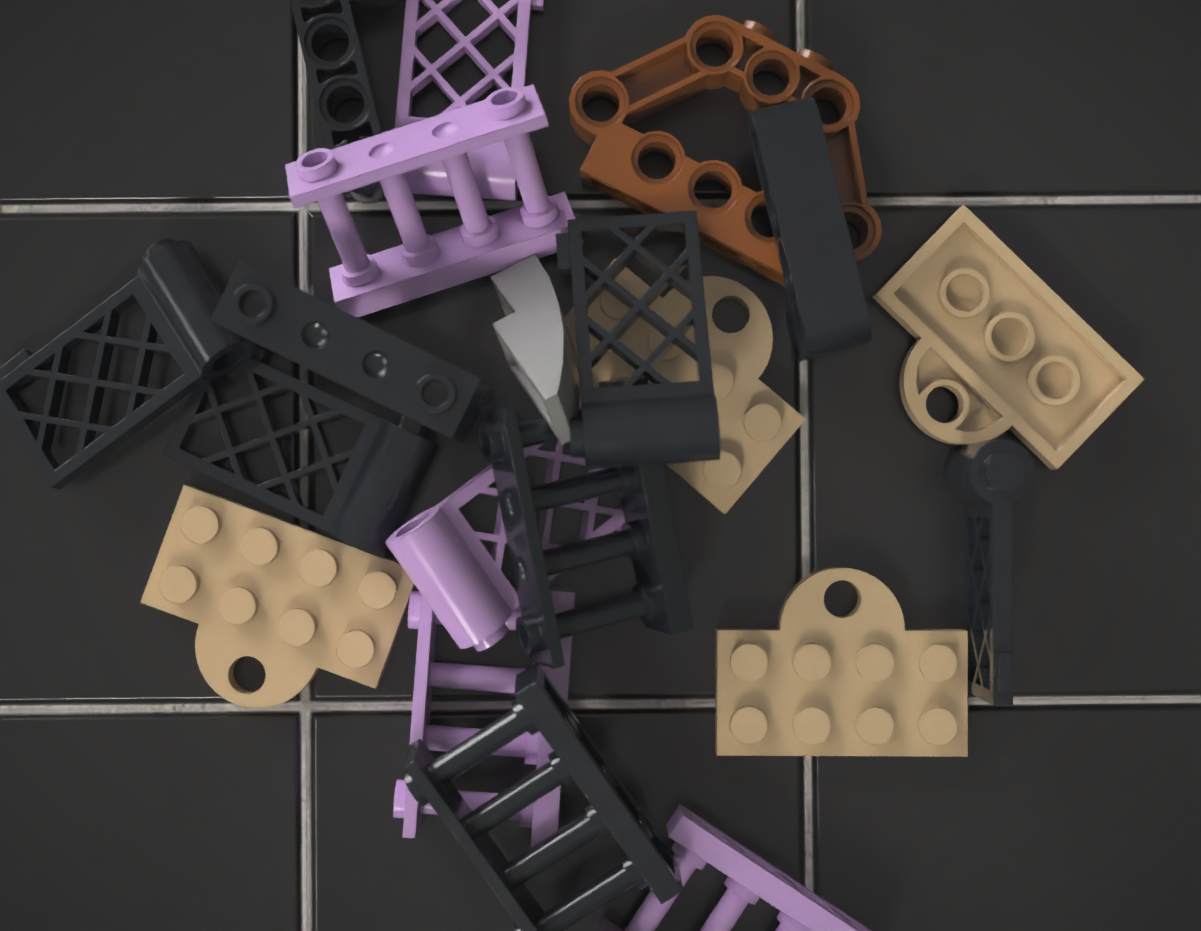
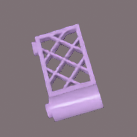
[395,0,544,201]
[385,397,625,651]

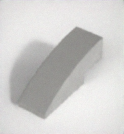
[490,254,580,445]

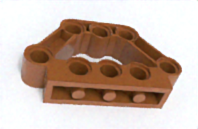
[569,15,882,287]

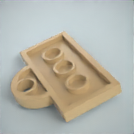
[873,204,1144,470]
[564,258,806,514]
[140,485,415,708]
[715,567,968,757]

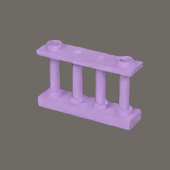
[285,84,583,318]
[393,587,576,847]
[598,804,872,931]

